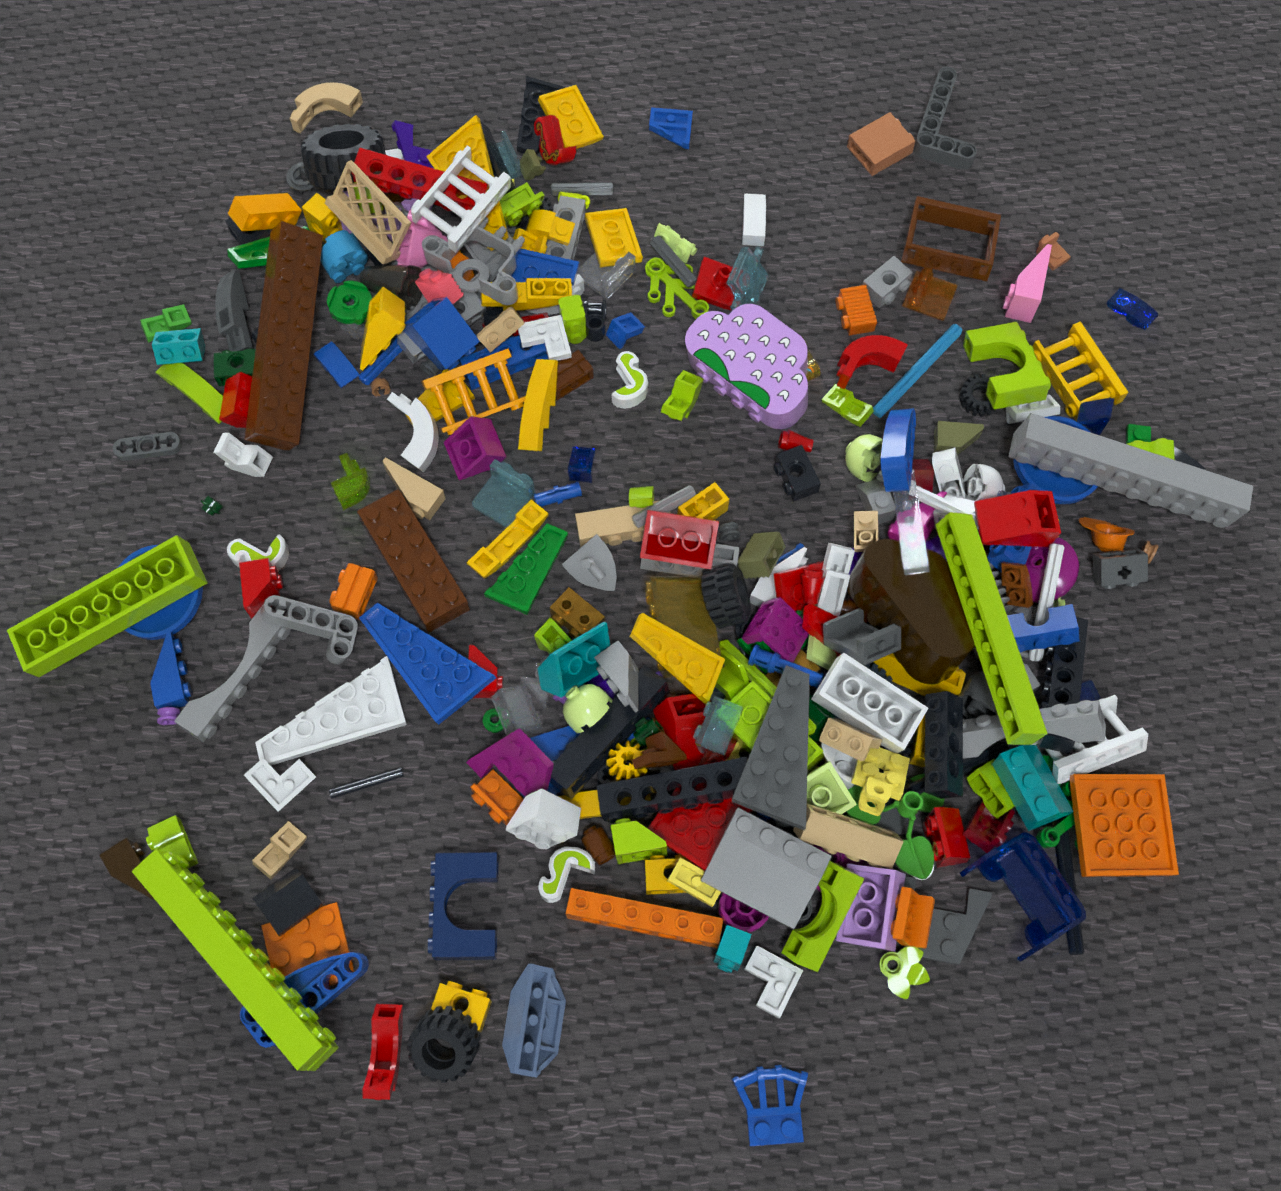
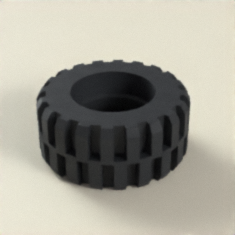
[301,124,386,191]

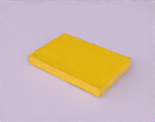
[538,85,604,149]
[585,208,643,267]

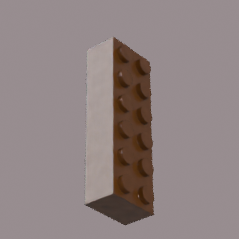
[357,489,470,633]

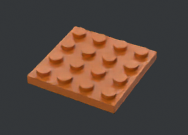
[1070,774,1179,877]

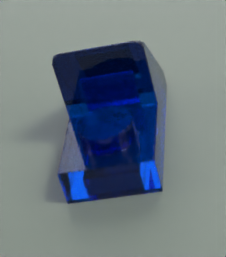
[1077,398,1114,435]
[568,446,596,483]

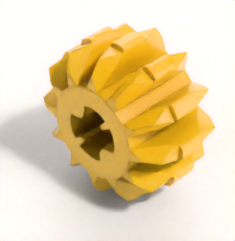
[606,741,647,781]

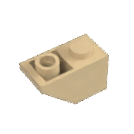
[854,511,879,552]

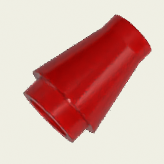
[778,429,813,453]
[802,568,826,605]

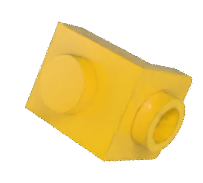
[513,228,548,254]

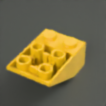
[360,287,406,371]

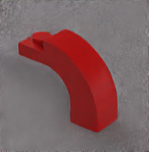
[836,335,908,390]
[362,1004,403,1100]

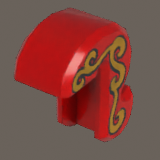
[534,115,577,165]

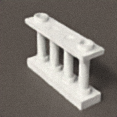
[411,145,511,253]
[1032,695,1148,784]

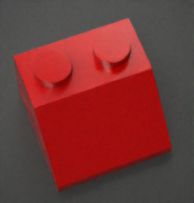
[239,558,283,619]

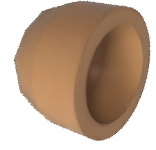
[371,377,390,396]

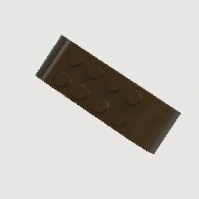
[847,539,975,685]

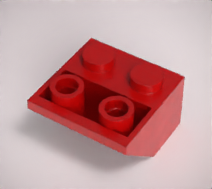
[219,372,252,428]
[923,807,971,867]

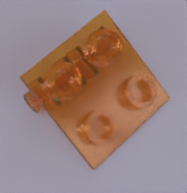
[902,268,958,321]

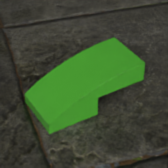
[140,304,191,342]

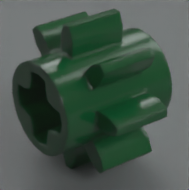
[634,718,665,748]

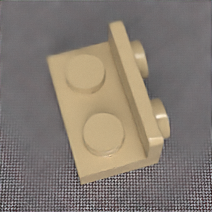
[476,307,525,352]
[819,718,882,761]

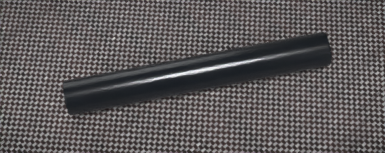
[329,767,404,799]

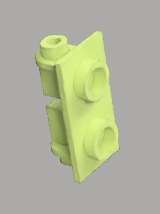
[654,223,697,263]

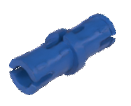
[534,482,582,507]

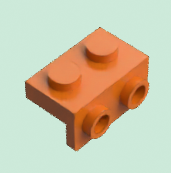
[891,887,935,949]

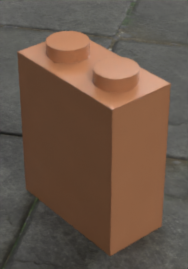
[847,112,915,176]

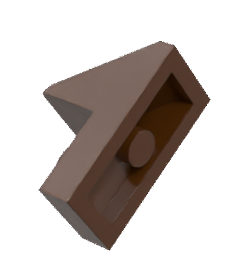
[632,732,687,769]

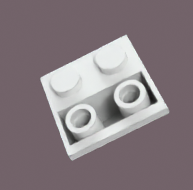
[506,789,581,849]

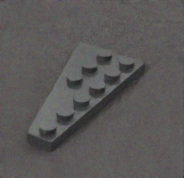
[732,665,810,831]

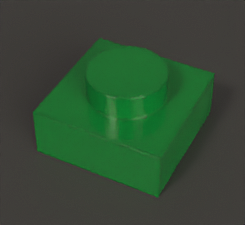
[1126,424,1151,444]

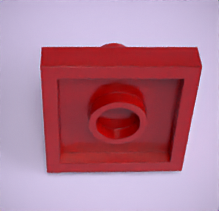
[691,257,745,311]

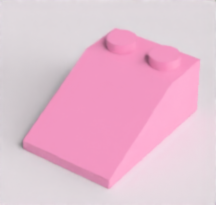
[1002,244,1052,323]

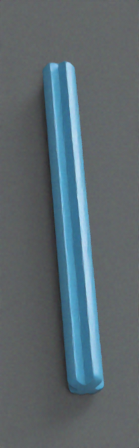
[873,324,962,418]

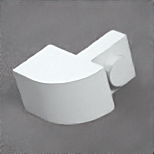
[213,433,273,477]

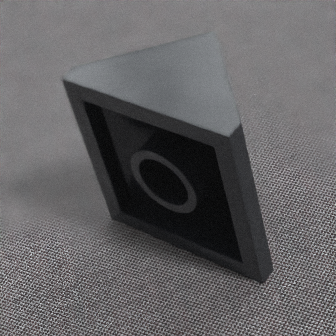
[252,868,323,937]

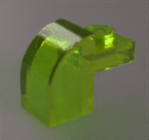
[331,453,370,510]

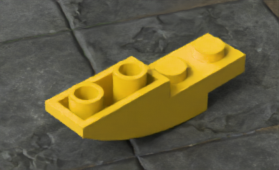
[481,278,572,311]

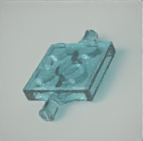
[727,246,769,311]

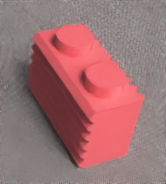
[415,268,464,304]

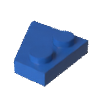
[649,107,693,149]

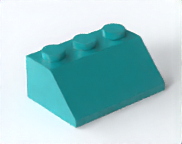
[537,622,610,698]
[992,745,1074,831]

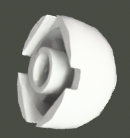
[963,464,1005,502]

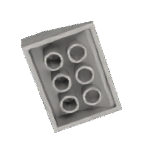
[701,808,831,929]

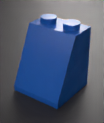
[403,297,480,370]

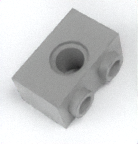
[862,256,913,308]

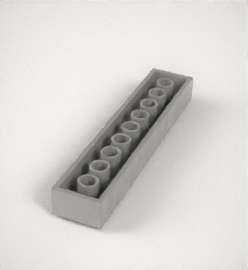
[1008,413,1253,528]

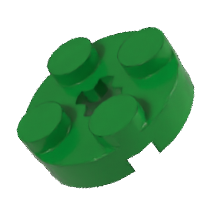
[327,281,372,325]

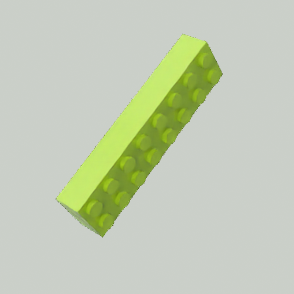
[7,535,207,677]

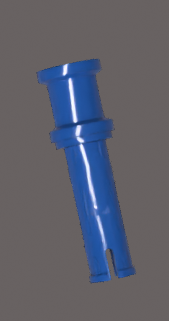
[748,644,824,689]

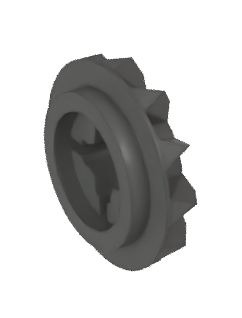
[286,162,317,194]

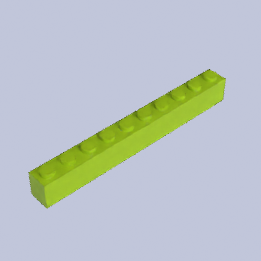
[936,512,1048,745]

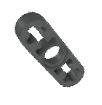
[113,432,182,461]

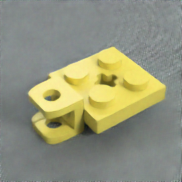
[851,747,910,816]

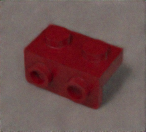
[963,801,1015,853]

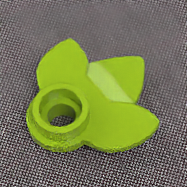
[879,946,930,999]

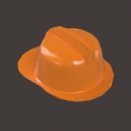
[1078,517,1135,552]

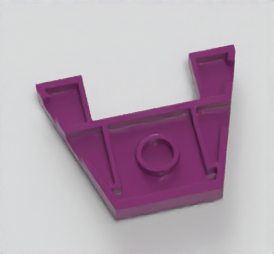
[466,728,554,797]

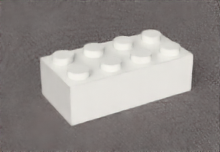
[811,653,928,753]

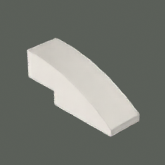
[742,193,766,246]
[815,543,855,617]

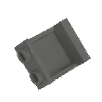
[823,608,901,665]

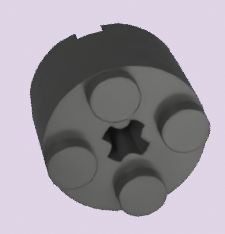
[957,671,998,719]

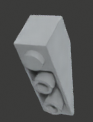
[594,641,638,713]

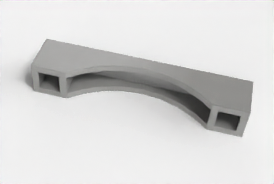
[174,605,291,742]
[963,700,1106,759]

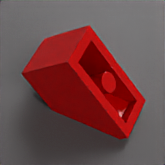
[468,645,503,698]

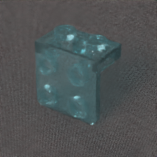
[472,459,535,528]
[693,696,743,755]

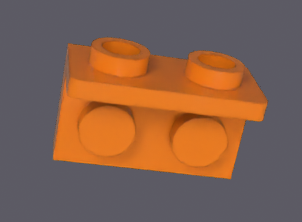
[470,770,524,826]

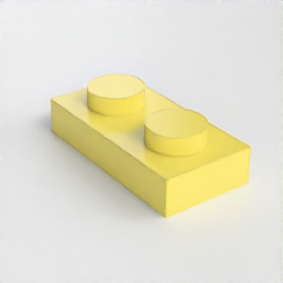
[667,857,721,907]

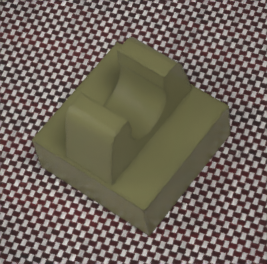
[518,149,546,180]

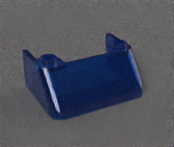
[960,832,1086,962]

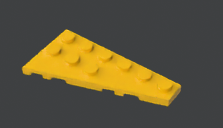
[426,115,509,251]

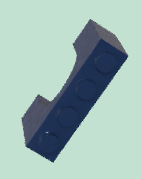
[428,852,499,960]

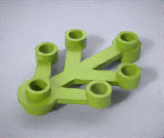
[645,258,709,319]

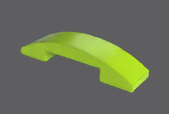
[156,363,223,424]

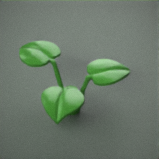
[846,774,945,879]

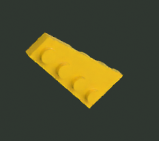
[630,613,725,704]

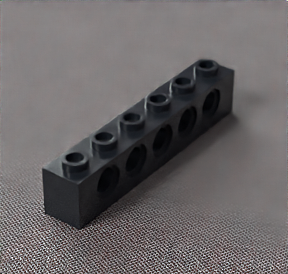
[1039,617,1088,754]
[596,757,748,823]

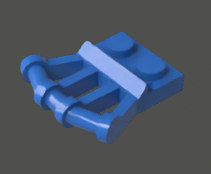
[732,1065,808,1146]

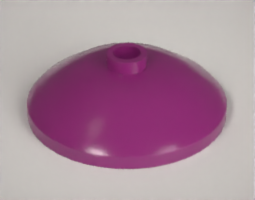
[1025,537,1079,603]

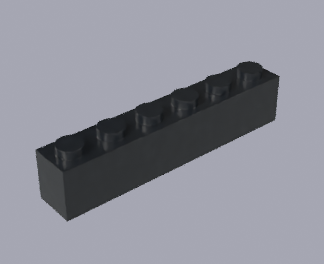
[550,665,670,800]

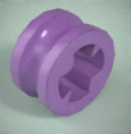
[157,707,180,725]

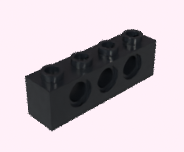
[925,691,963,799]

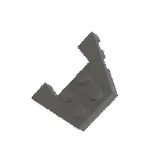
[904,876,992,965]

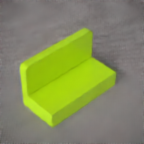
[715,649,750,700]

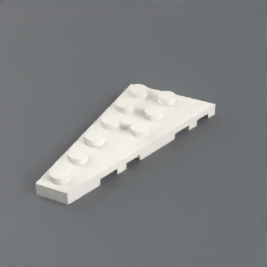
[255,656,407,766]

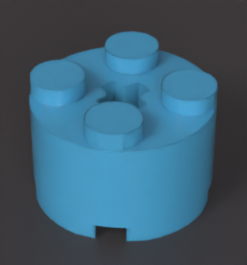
[320,230,368,283]

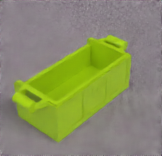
[716,681,824,775]

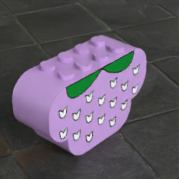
[685,304,808,429]

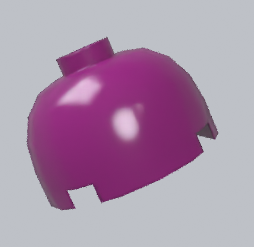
[718,893,769,933]

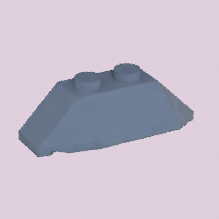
[502,964,566,1077]

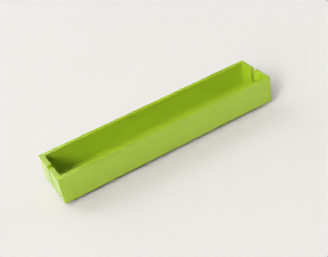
[132,849,339,1071]

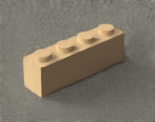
[575,500,670,548]
[793,803,904,869]

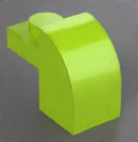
[661,370,704,421]

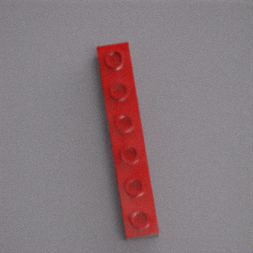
[351,148,489,211]

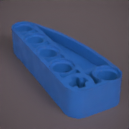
[881,408,916,492]
[240,952,369,1048]

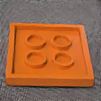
[261,902,354,986]

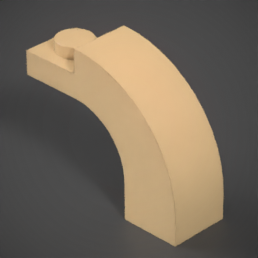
[290,83,363,134]

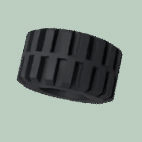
[701,563,751,629]
[407,1006,481,1083]

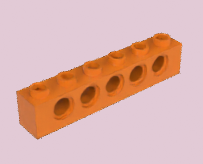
[566,888,723,948]

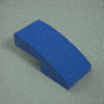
[313,341,360,388]

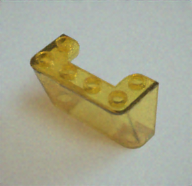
[645,576,721,678]

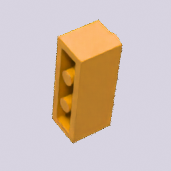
[228,193,302,231]

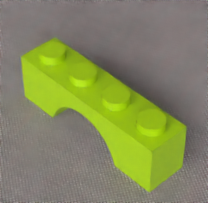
[781,861,864,972]

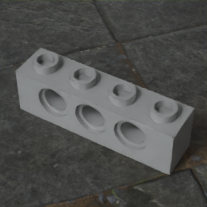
[545,195,586,260]
[397,290,486,364]
[640,544,739,578]

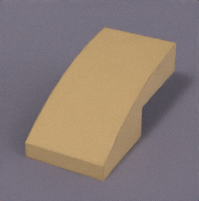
[252,821,307,880]

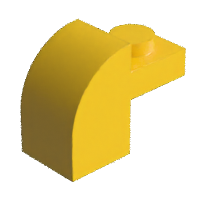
[525,210,575,246]

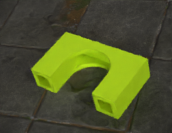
[963,322,1051,410]

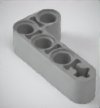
[260,595,358,664]

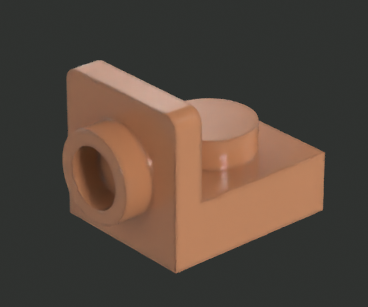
[1036,232,1071,271]

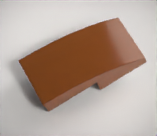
[1001,562,1033,608]

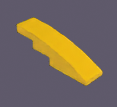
[518,359,558,451]

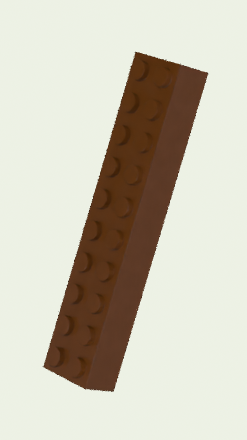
[244,221,323,450]

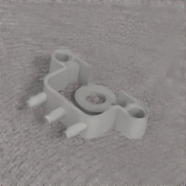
[422,217,525,305]

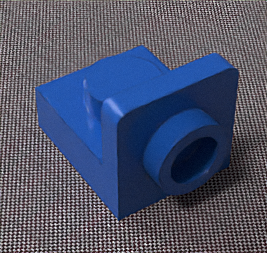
[606,312,645,349]

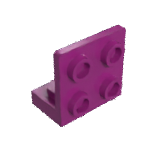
[741,597,809,663]

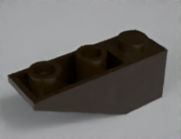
[99,838,157,902]

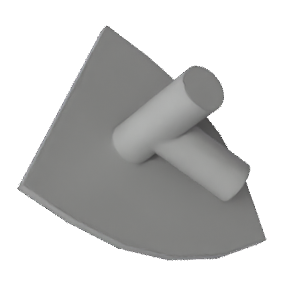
[562,534,617,591]

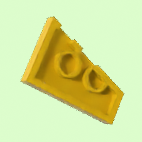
[405,368,475,426]

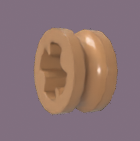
[1141,540,1159,564]

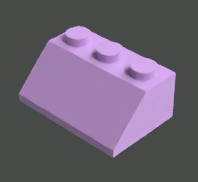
[836,864,906,952]

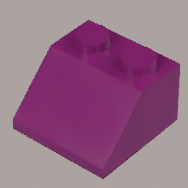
[443,416,506,480]

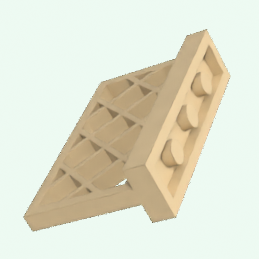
[325,160,412,265]

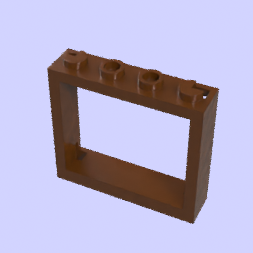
[901,196,1001,281]

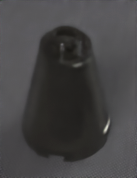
[359,265,422,310]

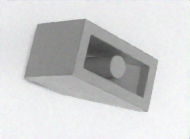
[856,479,897,524]

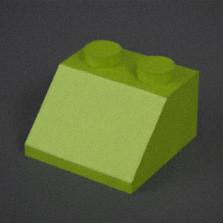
[611,818,667,864]

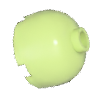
[845,434,883,482]
[563,684,613,733]

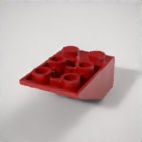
[974,490,1061,547]
[653,694,719,770]

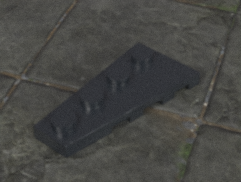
[517,76,565,156]

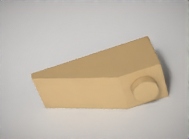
[383,457,445,520]

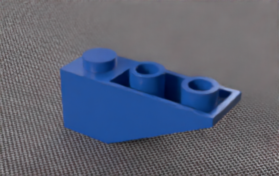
[150,632,192,709]

